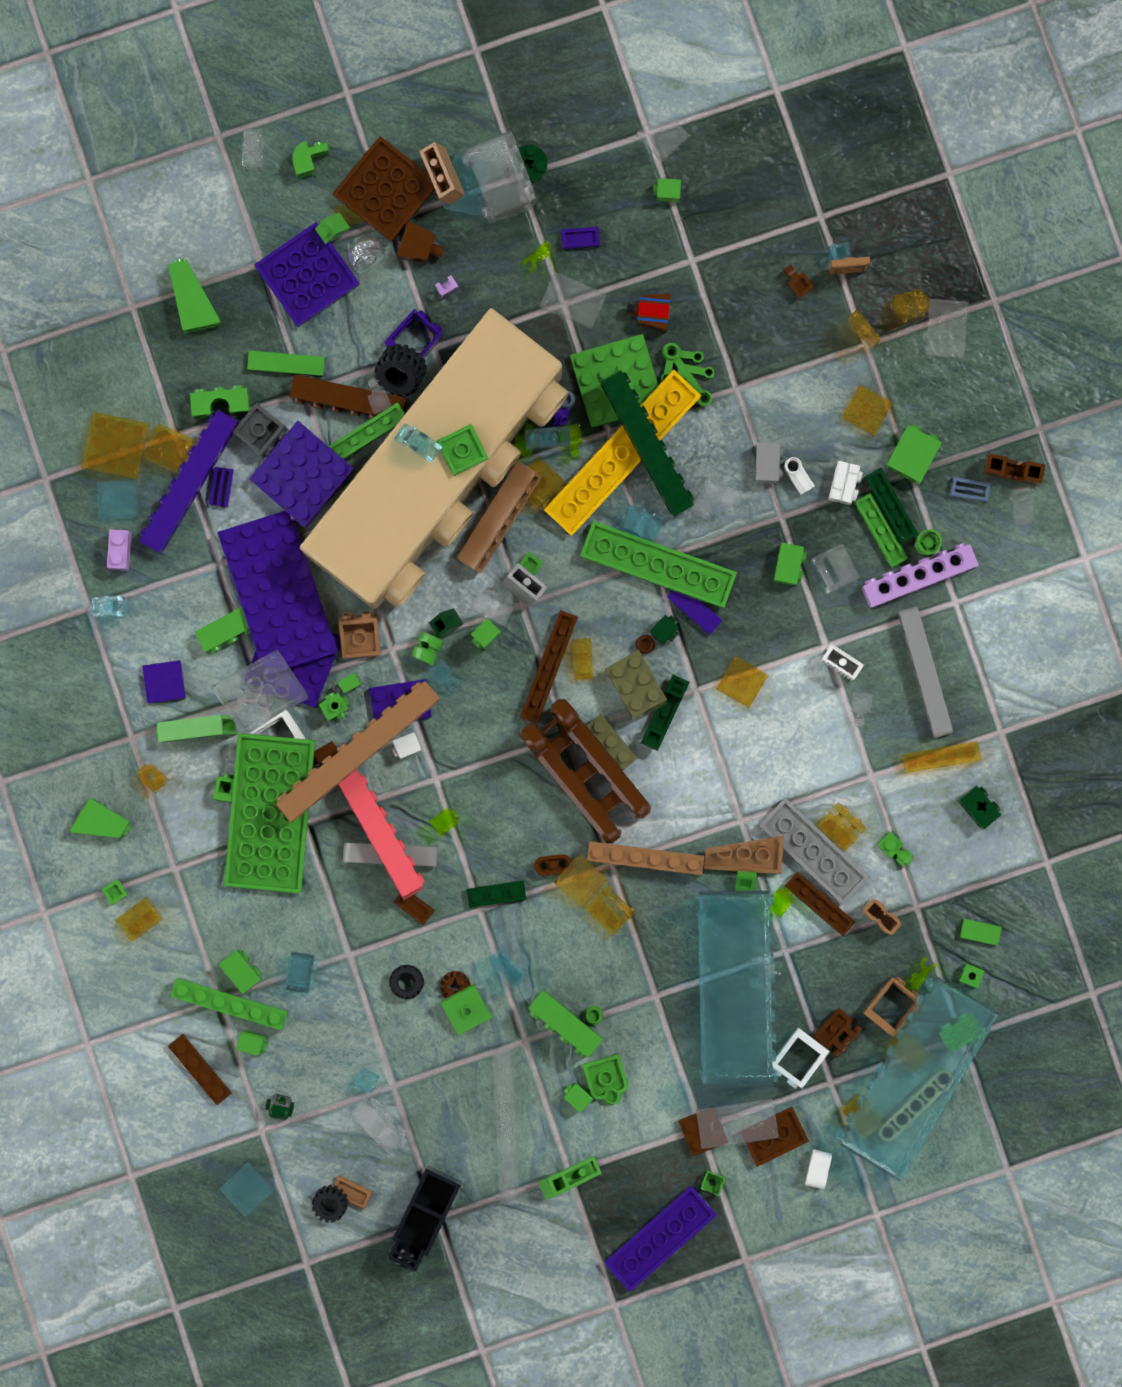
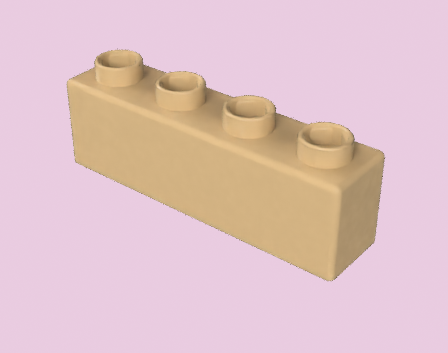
[300,308,569,609]

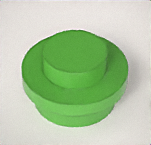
[584,1006,603,1025]

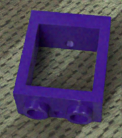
[384,309,444,358]

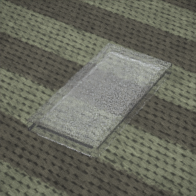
[696,1099,779,1149]

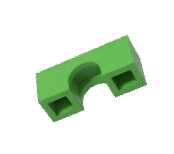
[190,385,250,419]

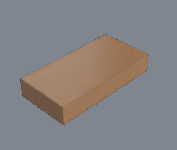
[333,1175,373,1210]

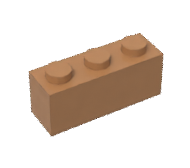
[419,142,465,205]

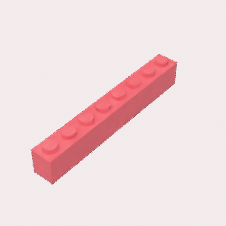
[338,770,425,900]

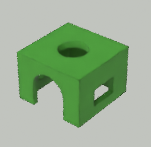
[338,673,362,695]
[958,963,985,989]
[700,1170,726,1196]

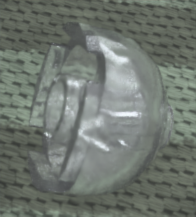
[348,236,387,273]

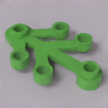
[661,343,715,407]

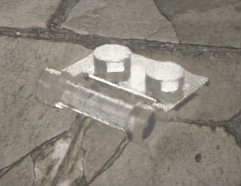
[812,544,859,593]

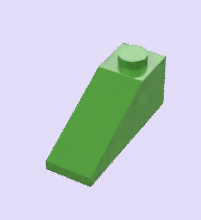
[538,1156,602,1199]

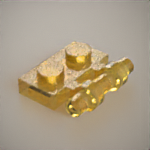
[816,802,866,852]

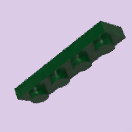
[864,468,918,544]

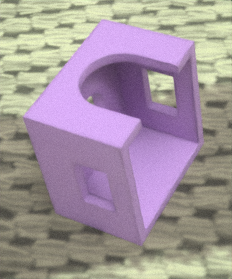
[435,275,459,299]

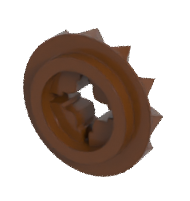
[440,971,471,998]

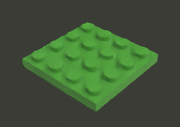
[570,334,658,429]

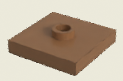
[828,257,870,275]

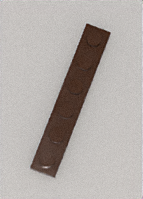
[520,610,578,724]

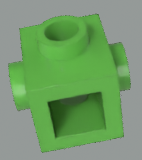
[319,692,350,722]

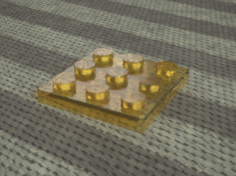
[81,412,150,480]

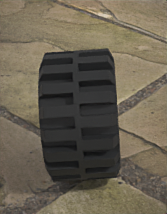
[374,344,427,397]

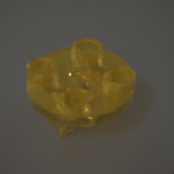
[892,289,930,322]

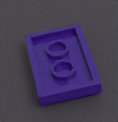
[369,679,432,720]

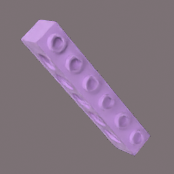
[862,543,979,609]

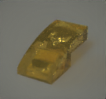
[572,638,594,680]

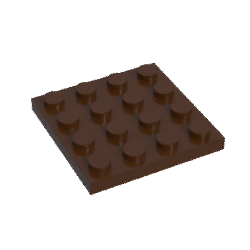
[332,136,435,243]

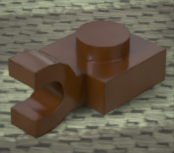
[783,264,815,299]

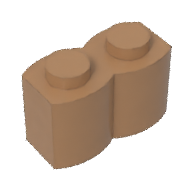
[862,899,901,935]

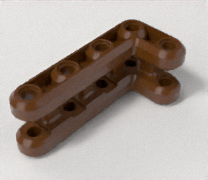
[520,699,651,844]

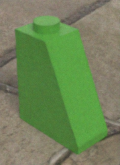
[70,798,132,838]

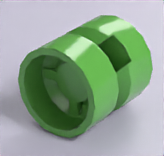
[914,529,942,557]
[411,631,444,666]

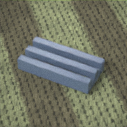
[949,477,991,503]

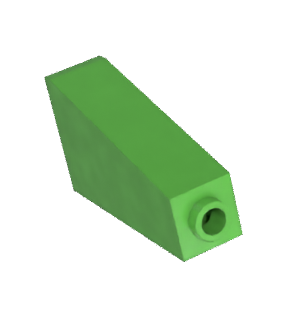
[168,259,222,334]
[155,715,237,742]

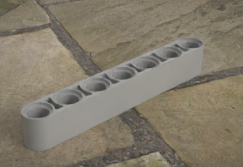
[898,606,953,738]

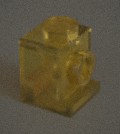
[138,763,169,793]

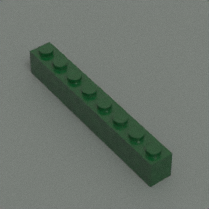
[598,370,694,516]

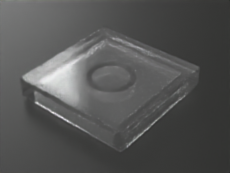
[636,108,690,162]

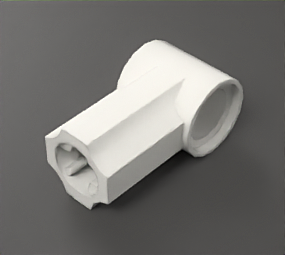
[783,457,815,495]

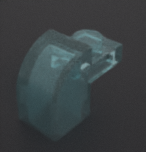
[394,423,442,463]
[91,596,128,618]

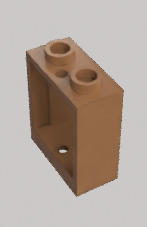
[862,976,923,1038]

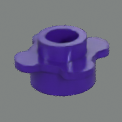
[551,407,570,427]

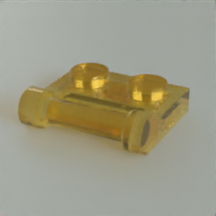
[585,884,636,936]

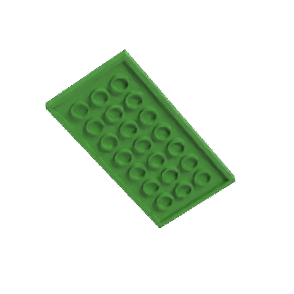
[224,732,316,893]

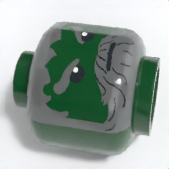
[265,1093,295,1121]

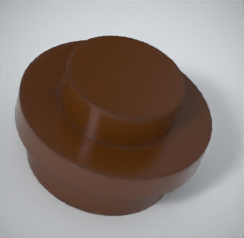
[635,635,655,654]

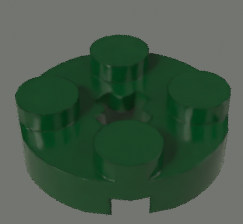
[510,144,548,184]

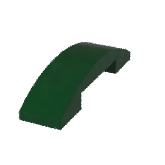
[641,674,690,751]

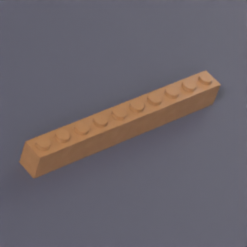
[276,681,440,823]

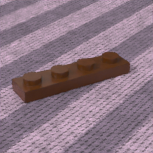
[784,872,855,937]
[168,1034,232,1105]

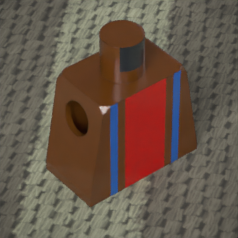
[626,293,671,333]

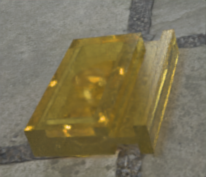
[115,897,163,942]

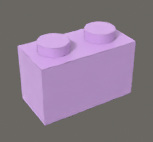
[107,529,132,571]

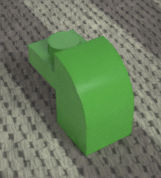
[292,141,330,179]

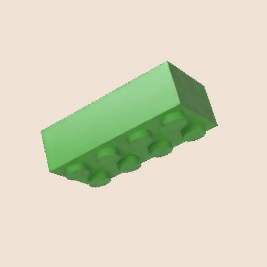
[528,989,603,1058]

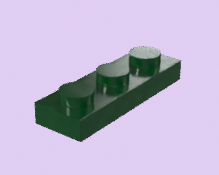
[467,880,526,908]

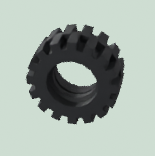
[389,965,424,999]
[312,1185,348,1223]

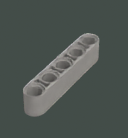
[343,843,438,867]

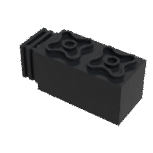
[387,1165,462,1272]

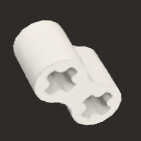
[805,1149,832,1189]

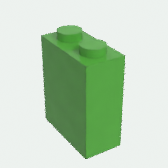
[885,424,942,485]

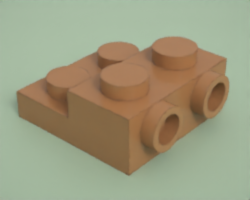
[339,611,381,658]

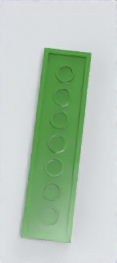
[580,521,737,609]

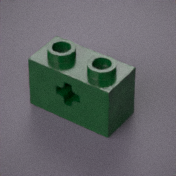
[957,785,1001,830]

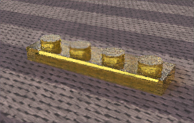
[902,741,981,773]

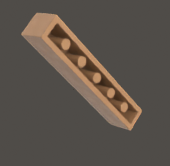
[457,461,542,573]
[587,841,704,875]

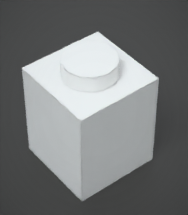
[391,732,422,759]

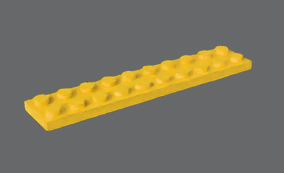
[543,370,701,536]

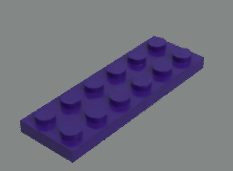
[604,1185,717,1292]

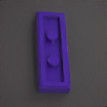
[666,591,722,635]

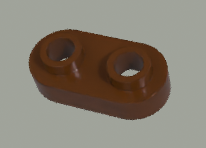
[534,854,572,876]

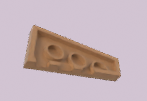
[704,835,784,874]

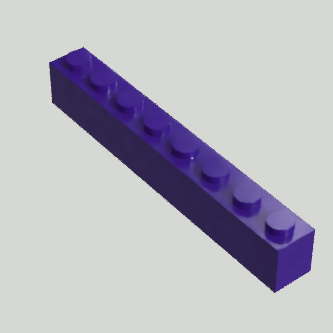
[139,410,239,555]

